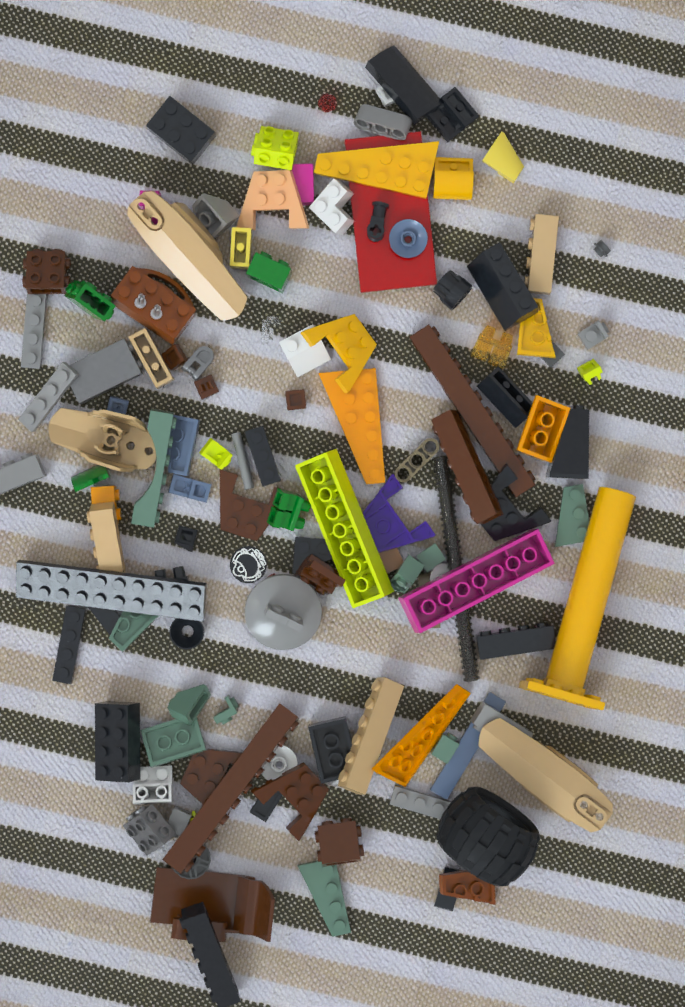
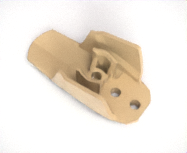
[49,408,157,472]

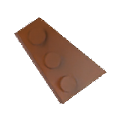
[439,870,496,905]

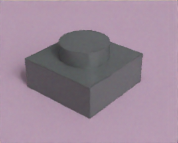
[540,341,565,368]

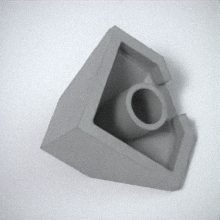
[192,193,240,239]

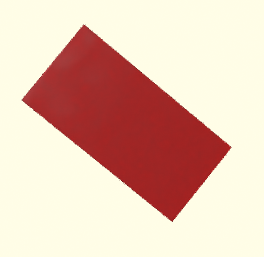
[345,131,437,293]

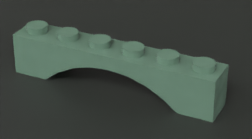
[131,408,177,528]

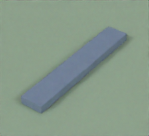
[430,691,506,800]

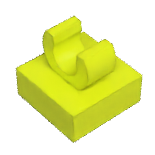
[577,359,602,385]

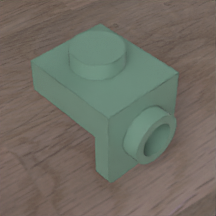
[213,695,239,724]

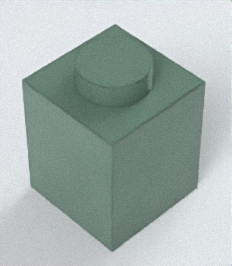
[416,543,446,572]
[431,732,460,764]

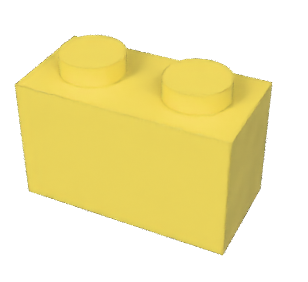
[230,227,252,269]

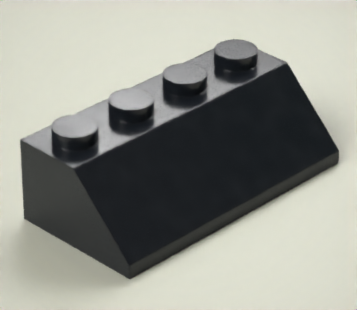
[467,242,538,331]

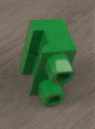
[267,488,311,531]

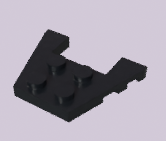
[481,463,551,541]

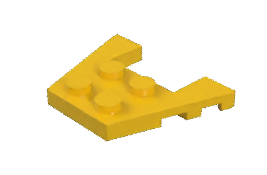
[301,314,377,393]

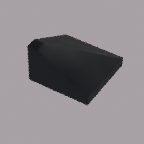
[174,526,198,552]

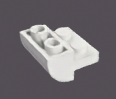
[133,765,174,804]

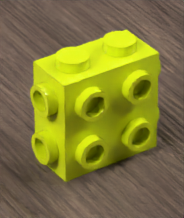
[251,126,299,170]

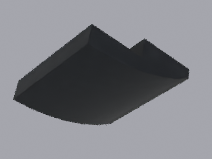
[427,87,479,143]

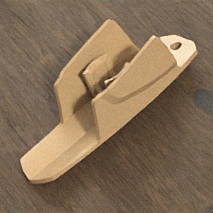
[127,191,248,320]
[479,718,613,832]

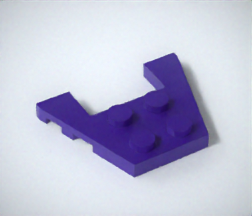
[363,474,436,553]

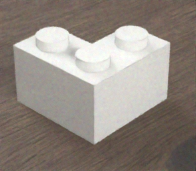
[309,178,355,235]

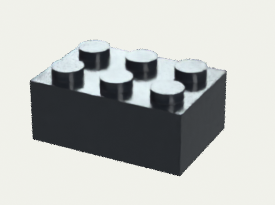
[146,96,216,165]
[308,716,352,784]

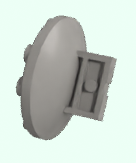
[245,574,322,650]

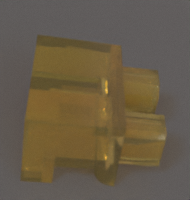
[470,325,513,369]

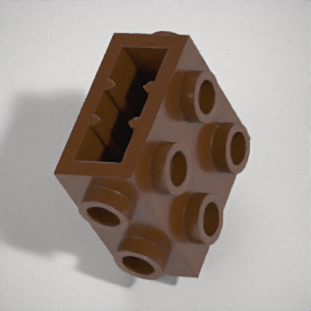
[22,249,71,294]
[315,818,364,867]

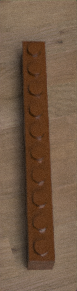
[409,324,536,498]
[162,703,300,874]

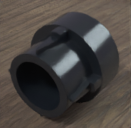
[433,270,473,311]

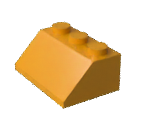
[516,395,571,463]

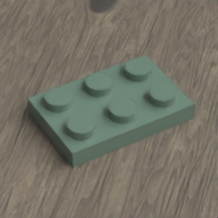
[140,717,206,767]

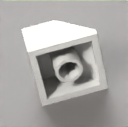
[279,324,331,378]

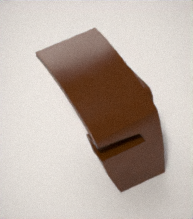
[150,867,275,942]

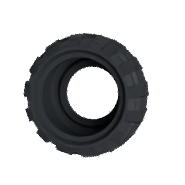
[436,787,541,886]

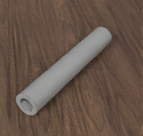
[231,432,254,490]

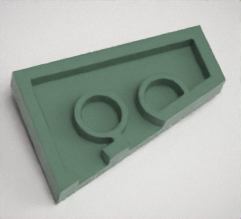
[554,484,589,547]
[109,611,159,652]

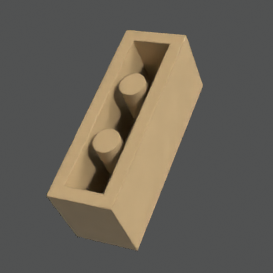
[128,328,175,389]

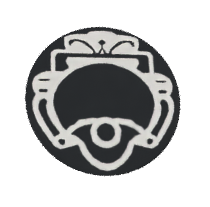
[230,546,267,583]

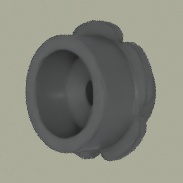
[594,240,611,257]

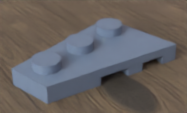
[167,415,200,477]

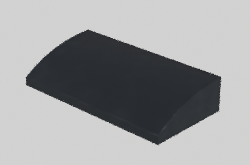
[365,45,444,125]

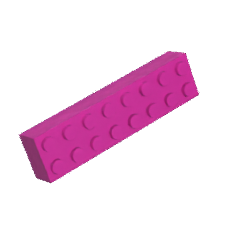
[398,529,555,633]

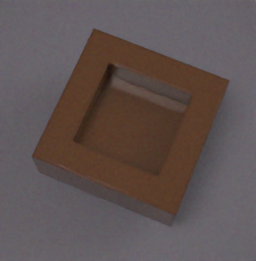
[161,344,188,370]
[285,389,307,411]

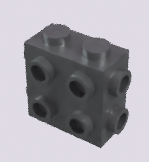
[123,804,176,855]

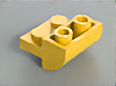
[433,157,474,200]

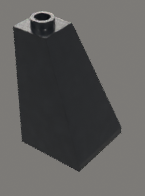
[546,405,589,479]

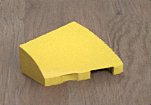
[482,131,524,183]

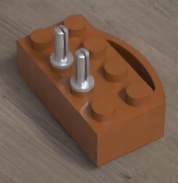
[110,266,196,345]

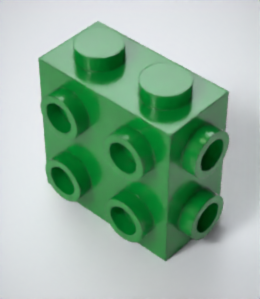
[64,280,115,322]

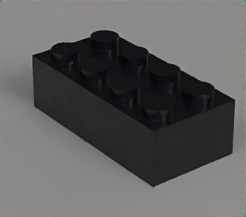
[95,701,140,783]

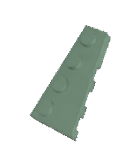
[298,860,351,937]

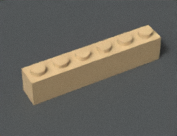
[337,677,404,795]

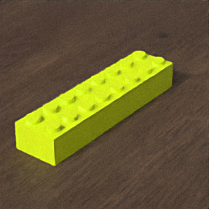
[295,449,394,608]

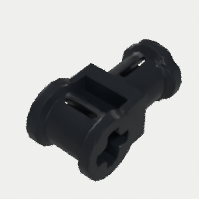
[367,201,389,242]

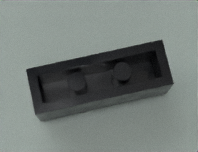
[477,366,533,428]
[245,426,281,487]

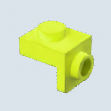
[199,438,233,470]

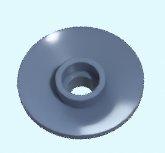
[389,219,428,258]

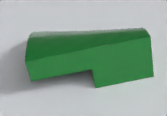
[71,465,110,492]

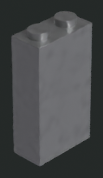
[70,338,144,404]

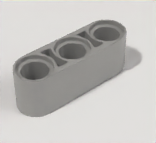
[353,104,412,140]

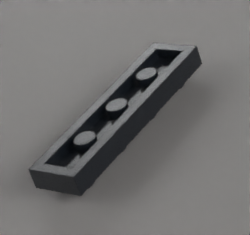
[52,605,86,684]

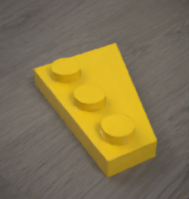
[517,298,555,358]

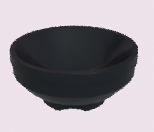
[169,618,205,650]

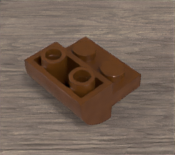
[295,554,346,595]

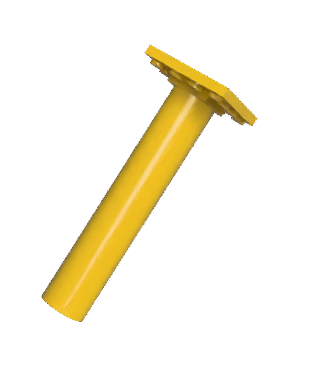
[518,487,636,710]

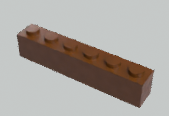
[431,409,503,524]

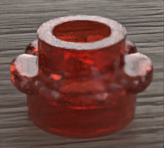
[318,93,337,113]

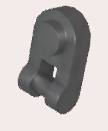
[181,346,214,381]

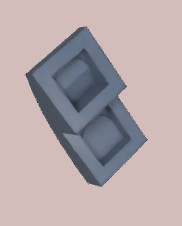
[168,474,212,503]

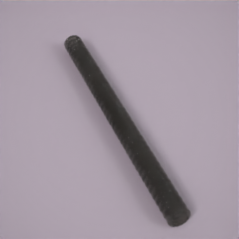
[432,456,480,682]

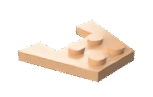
[236,170,309,230]

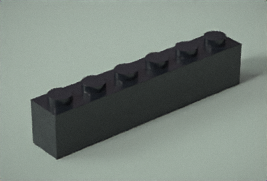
[179,902,241,1007]

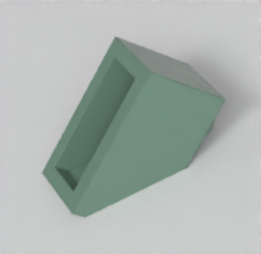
[167,684,211,726]

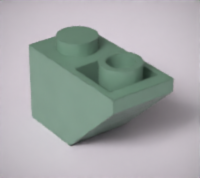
[390,555,425,593]

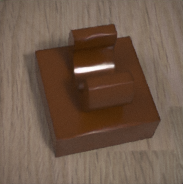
[194,374,219,400]

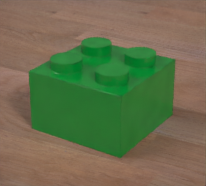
[246,251,292,294]

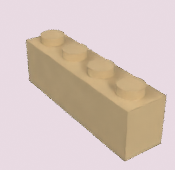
[524,214,559,295]
[87,502,126,573]

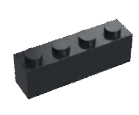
[476,622,556,660]

